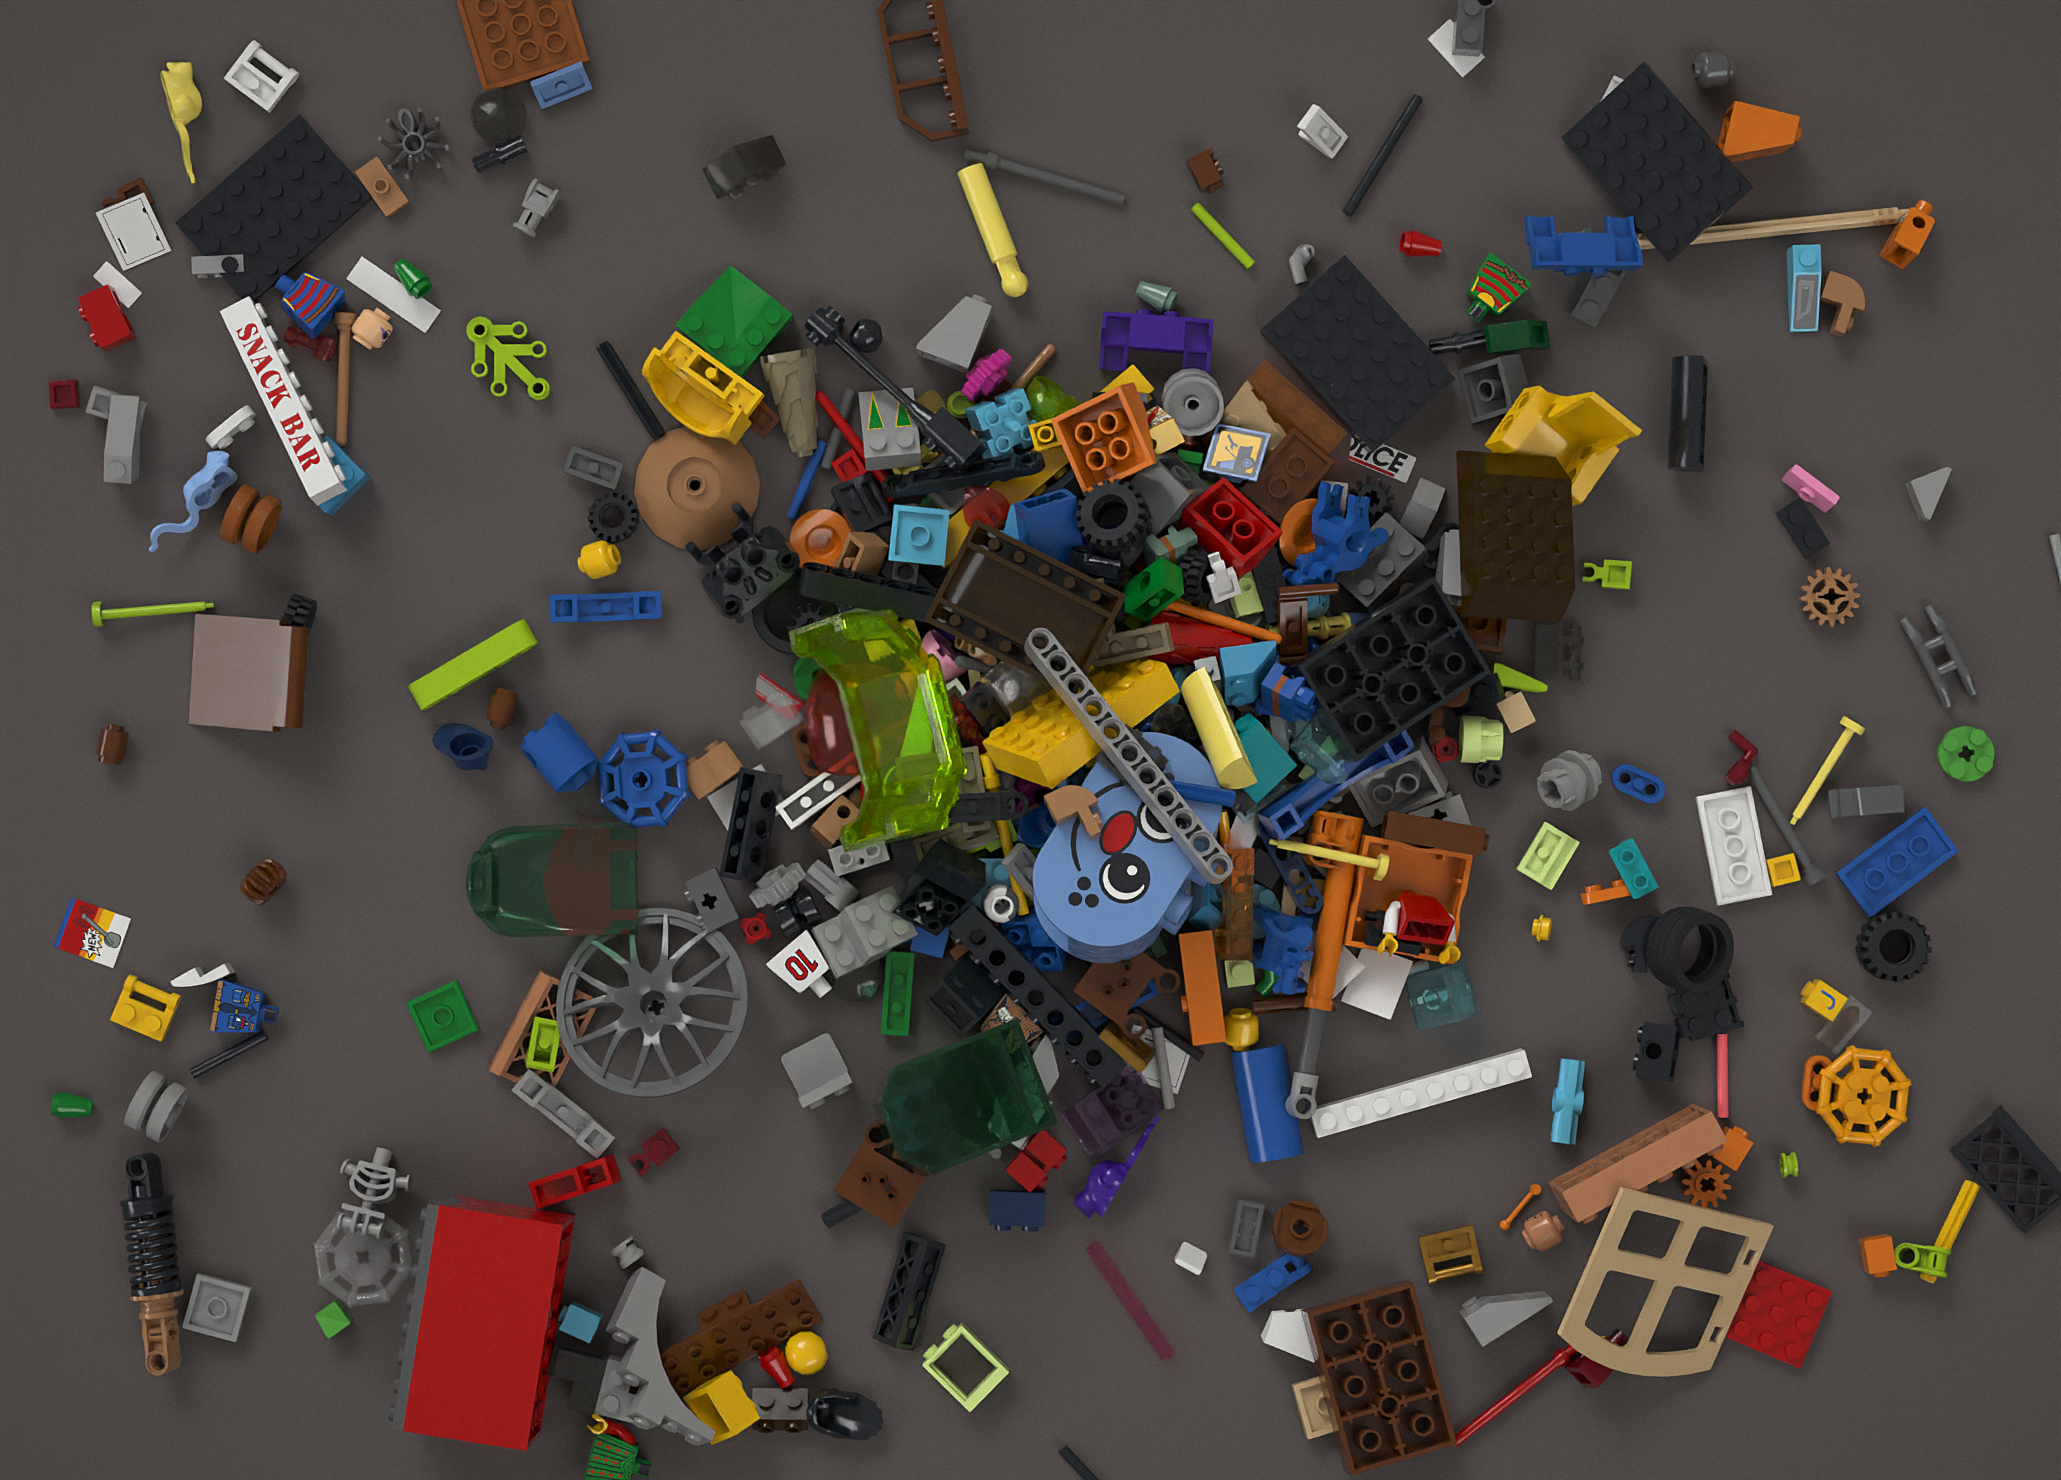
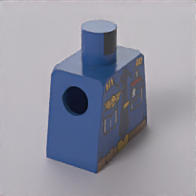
[210,979,279,1032]

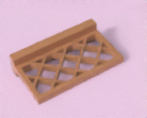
[489,969,596,1087]

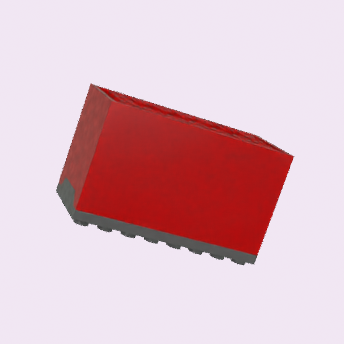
[388,1194,576,1451]

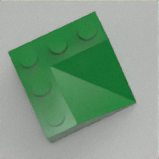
[676,265,794,379]

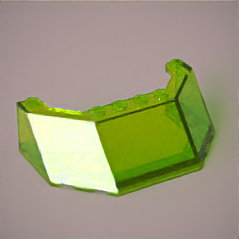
[788,609,967,853]

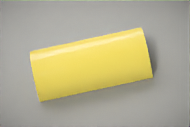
[1181,667,1258,789]

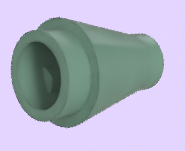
[1135,281,1179,313]

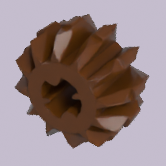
[240,858,287,905]

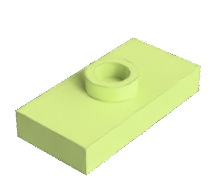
[1229,571,1264,618]

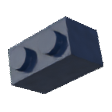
[989,1189,1046,1232]

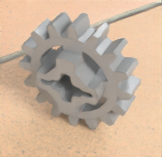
[749,862,806,908]

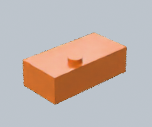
[1177,929,1226,1046]

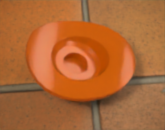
[1279,498,1318,566]
[790,509,851,568]

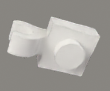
[1206,552,1241,604]

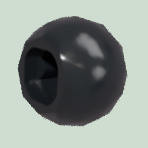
[849,318,883,353]

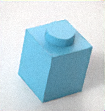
[558,1301,604,1343]

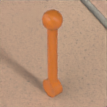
[1499,1184,1541,1231]

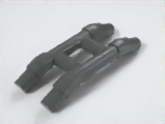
[1899,604,1978,708]

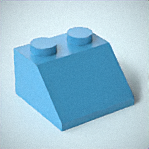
[1219,640,1276,706]

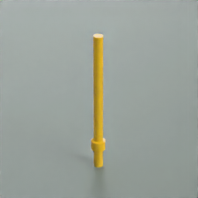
[980,753,1029,915]

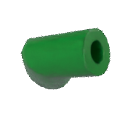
[1255,969,1278,996]

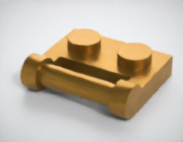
[1418,1224,1483,1286]

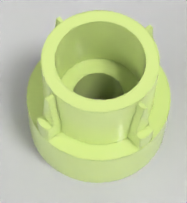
[1458,715,1503,763]

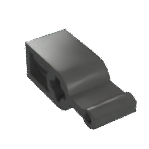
[1828,784,1905,818]

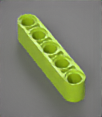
[408,619,539,711]

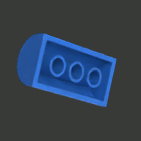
[1230,1043,1304,1163]

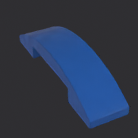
[549,591,662,623]

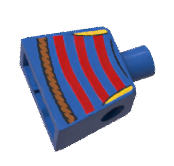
[275,272,346,340]

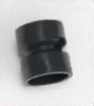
[772,887,822,936]

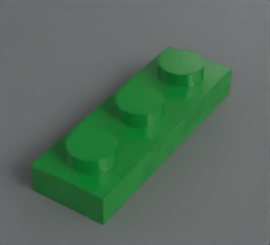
[881,951,915,1036]

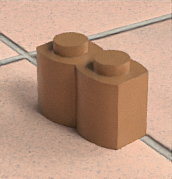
[686,740,744,800]

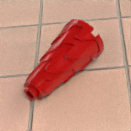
[1148,610,1257,667]

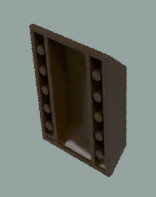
[1456,450,1575,622]
[924,519,1127,694]

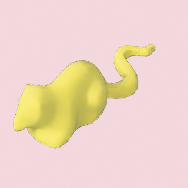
[160,62,202,184]

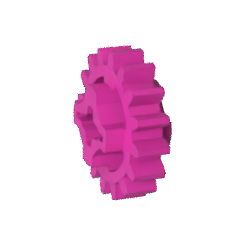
[961,349,1012,402]

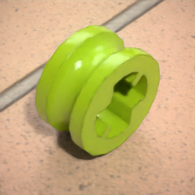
[1779,1152,1798,1178]

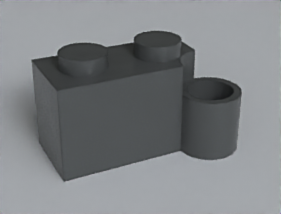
[1452,0,1496,57]

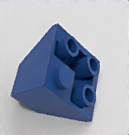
[1001,908,1067,971]

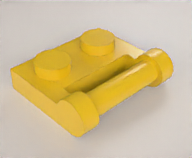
[110,974,181,1041]

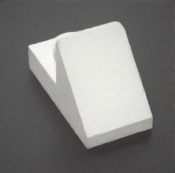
[1297,104,1348,159]

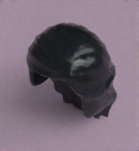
[806,1388,884,1441]

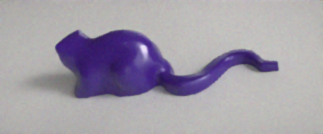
[1074,1116,1160,1218]

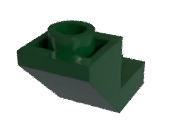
[1484,320,1550,354]

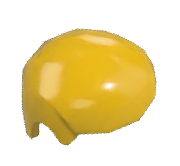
[785,1331,828,1375]

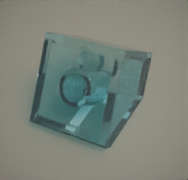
[1405,960,1480,1031]

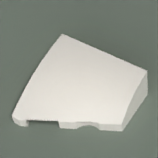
[1261,1309,1314,1363]

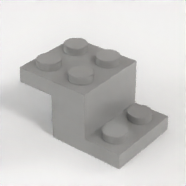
[811,885,918,979]

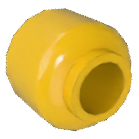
[578,540,621,579]
[1224,1008,1259,1051]

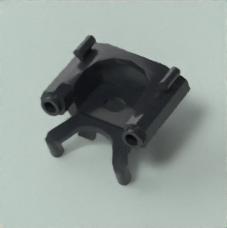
[685,503,802,623]

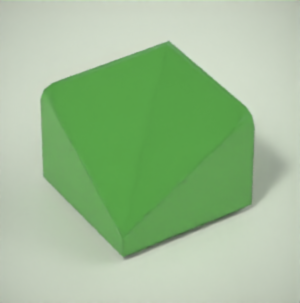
[315,1299,354,1339]

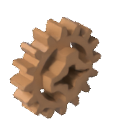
[1798,567,1861,628]

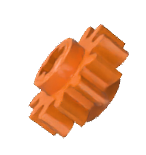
[1680,1159,1731,1208]

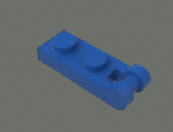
[1233,1253,1313,1313]

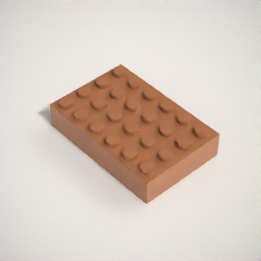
[1547,1104,1728,1224]

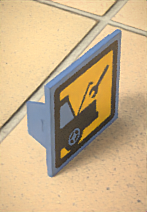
[1203,424,1271,483]

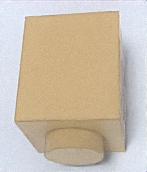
[1493,690,1536,734]

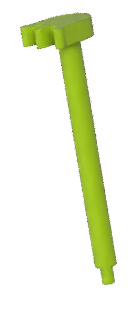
[92,601,214,627]

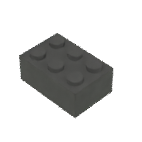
[1334,512,1430,614]

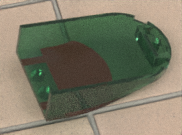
[466,822,638,938]

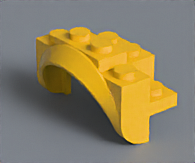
[642,331,765,445]

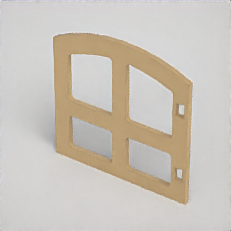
[1557,1187,1774,1377]

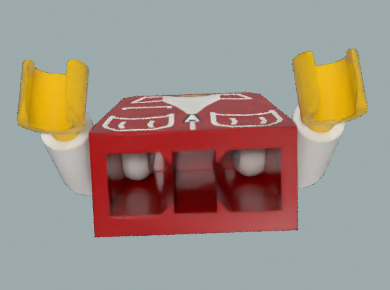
[1377,890,1461,964]

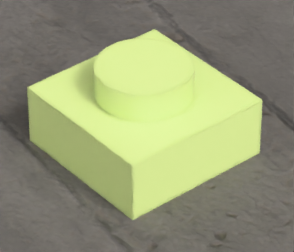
[1224,958,1255,988]

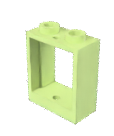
[922,1322,1009,1412]

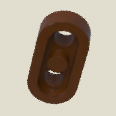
[791,724,828,779]

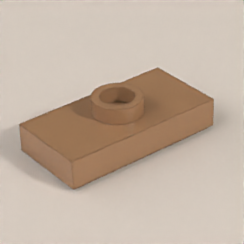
[355,156,410,218]

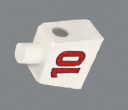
[766,929,832,998]

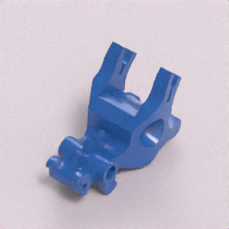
[1282,481,1389,586]
[1235,903,1315,994]

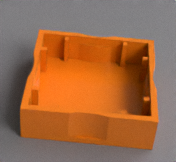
[1343,834,1473,964]

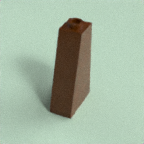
[1380,810,1489,856]

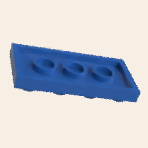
[1835,807,1958,917]

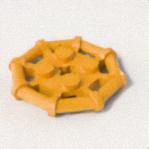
[1815,1045,1912,1147]

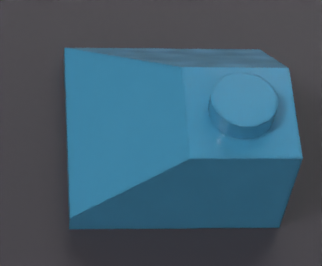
[1186,867,1230,931]

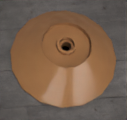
[634,426,760,550]

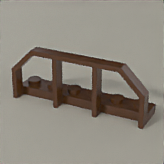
[877,0,969,142]

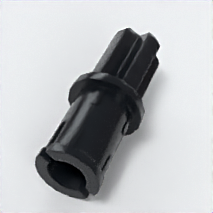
[472,136,528,173]

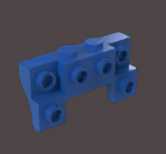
[1524,215,1643,277]

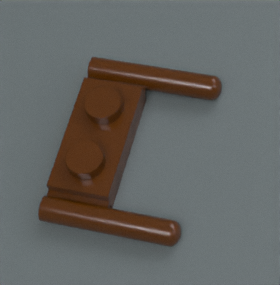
[1277,583,1340,666]

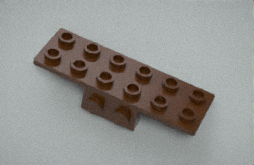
[659,1280,823,1396]

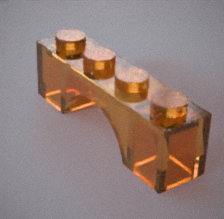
[1215,846,1254,961]

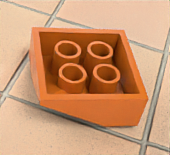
[1051,382,1156,493]

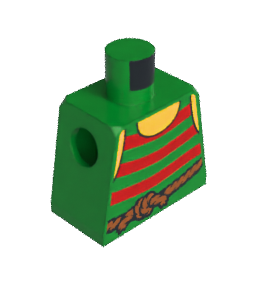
[1466,252,1532,323]

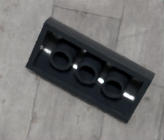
[1668,355,1708,472]

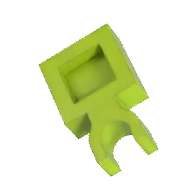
[1583,559,1632,590]

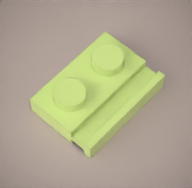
[1516,822,1580,890]

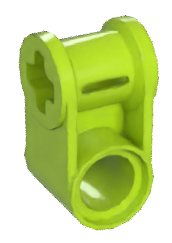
[1894,1243,1951,1278]

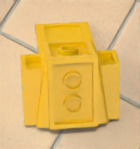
[1485,385,1642,506]

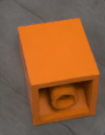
[1717,101,1802,162]

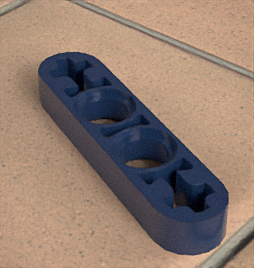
[1256,821,1323,915]

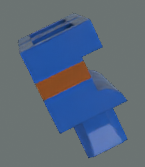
[1261,662,1316,723]

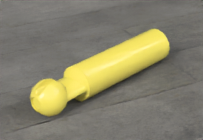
[957,163,1028,298]

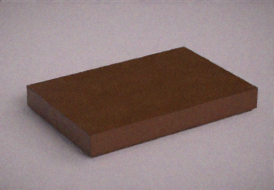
[1239,427,1336,526]

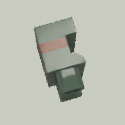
[1144,525,1197,569]

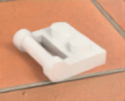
[224,40,299,113]

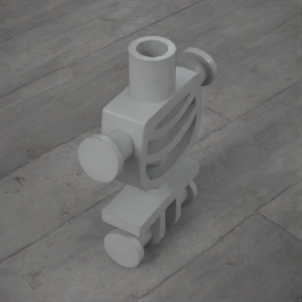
[336,1147,412,1240]

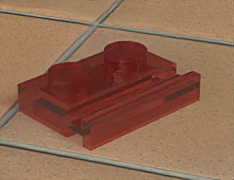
[946,693,987,755]

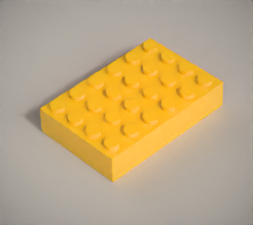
[982,657,1180,789]

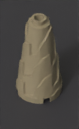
[760,347,818,457]

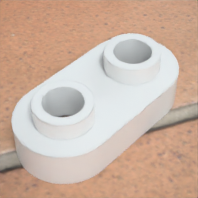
[206,405,256,450]

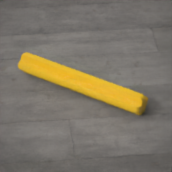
[1920,1180,1980,1283]

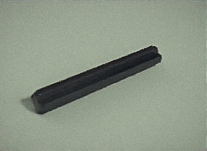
[596,341,665,439]

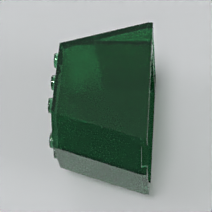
[871,1018,1058,1174]

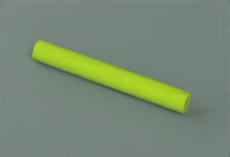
[1191,202,1255,270]

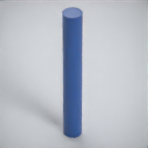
[786,440,827,520]

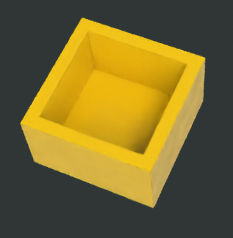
[683,1370,760,1445]

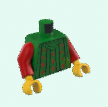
[583,1413,652,1480]

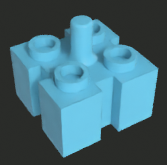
[964,388,1037,459]

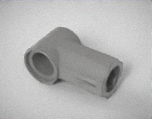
[804,859,861,912]

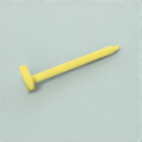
[1790,716,1865,825]
[1269,839,1389,881]

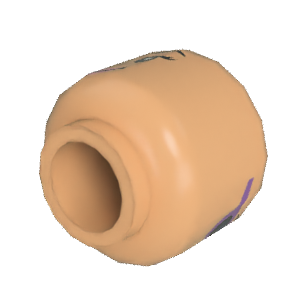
[352,308,393,350]

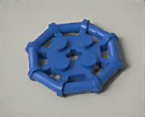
[596,729,691,830]

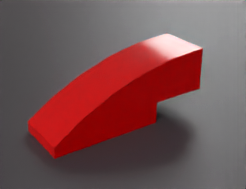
[528,1154,622,1209]

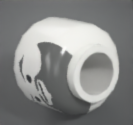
[982,884,1019,923]

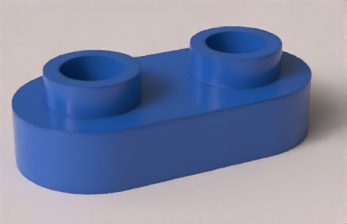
[1611,764,1665,804]

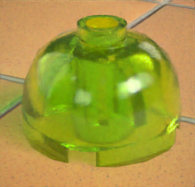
[1025,375,1080,423]

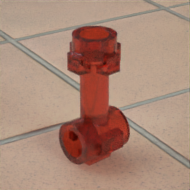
[283,326,337,362]

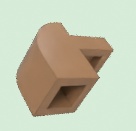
[1820,271,1865,337]
[1044,785,1103,841]

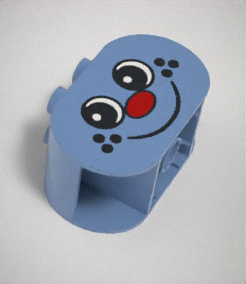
[1033,732,1224,963]

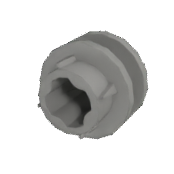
[1537,750,1602,811]

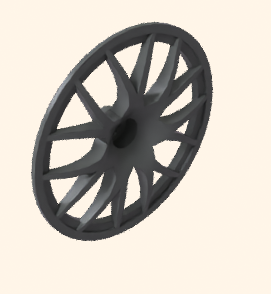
[556,908,749,1098]

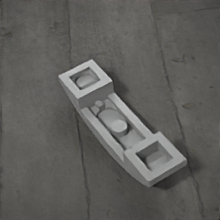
[511,1068,615,1159]

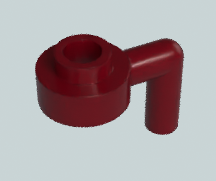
[1724,730,1758,786]

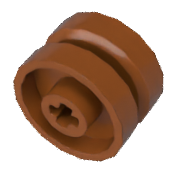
[220,484,283,555]

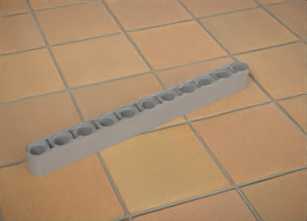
[1024,628,1233,884]

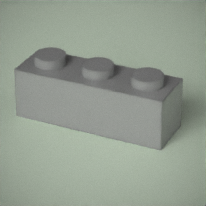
[191,254,244,279]

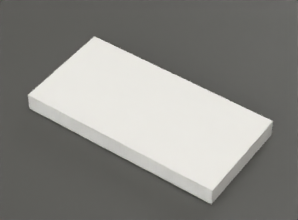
[1695,786,1772,905]

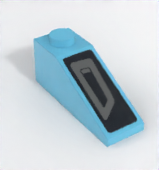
[1787,244,1821,332]

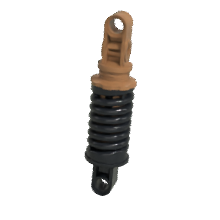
[120,1152,184,1376]

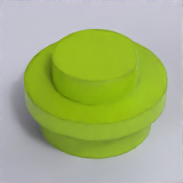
[947,391,975,419]

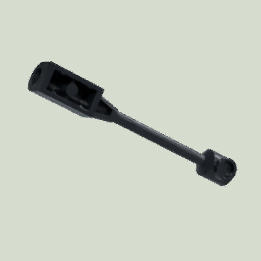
[805,305,987,471]

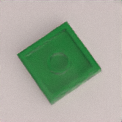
[406,979,480,1053]

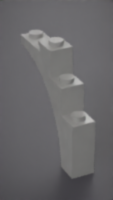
[605,1267,716,1446]

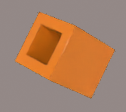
[1711,1125,1753,1171]
[1858,1234,1897,1278]

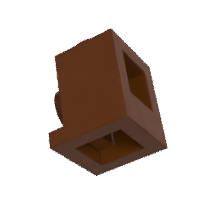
[1186,147,1224,194]

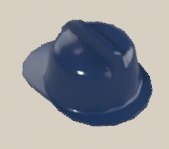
[432,723,494,771]

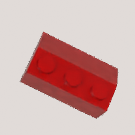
[1180,477,1283,580]

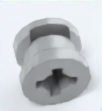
[610,1235,645,1270]

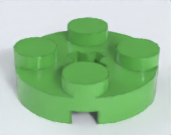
[1937,726,1994,782]

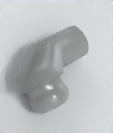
[1289,244,1315,285]

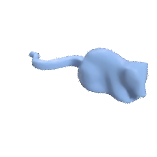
[149,450,238,553]

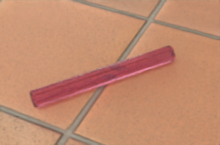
[1086,1241,1174,1361]

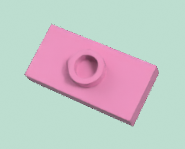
[1781,464,1840,513]

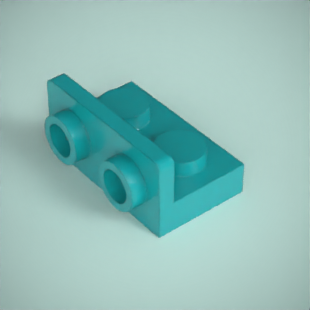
[1608,838,1659,899]

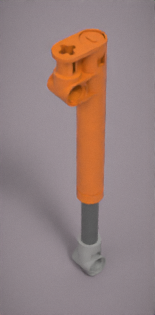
[1285,810,1364,1119]

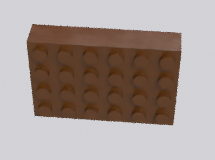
[1301,1279,1457,1476]

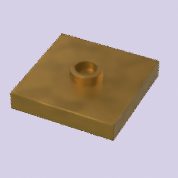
[1098,1020,1155,1074]

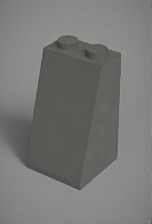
[1100,452,1210,568]

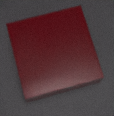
[48,379,80,410]

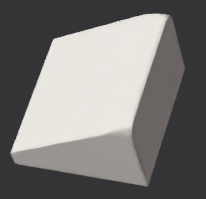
[1174,1242,1207,1275]

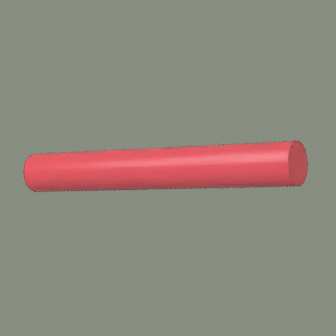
[1716,1034,1729,1118]

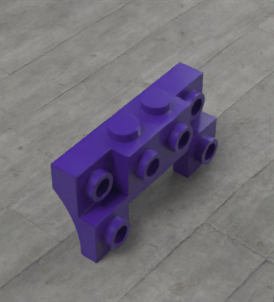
[1099,309,1214,374]

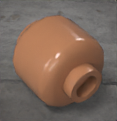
[1522,1211,1565,1252]

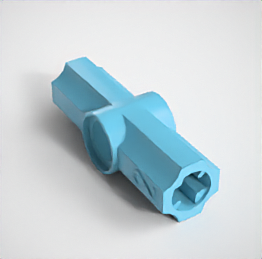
[1550,1058,1585,1144]

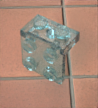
[1290,713,1349,784]

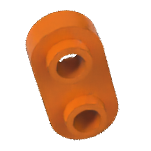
[1580,879,1631,905]
[1801,1055,1832,1111]

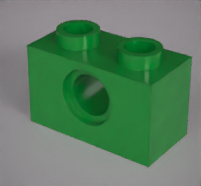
[1123,557,1184,623]

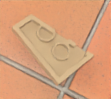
[1218,380,1287,461]

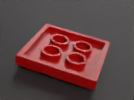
[1725,1261,1832,1369]

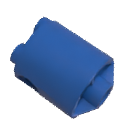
[520,712,599,794]

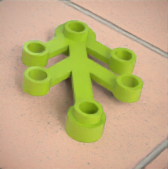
[466,317,551,401]

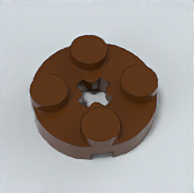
[1272,1200,1328,1257]

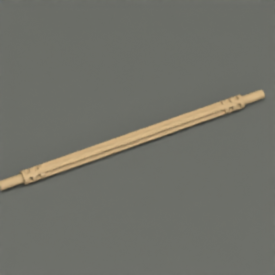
[1636,207,1908,250]

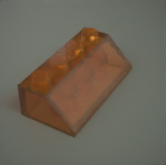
[1227,360,1348,456]

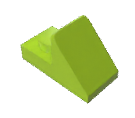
[526,1017,560,1072]

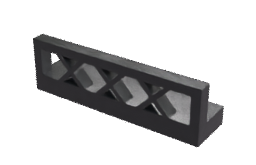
[873,1232,946,1351]

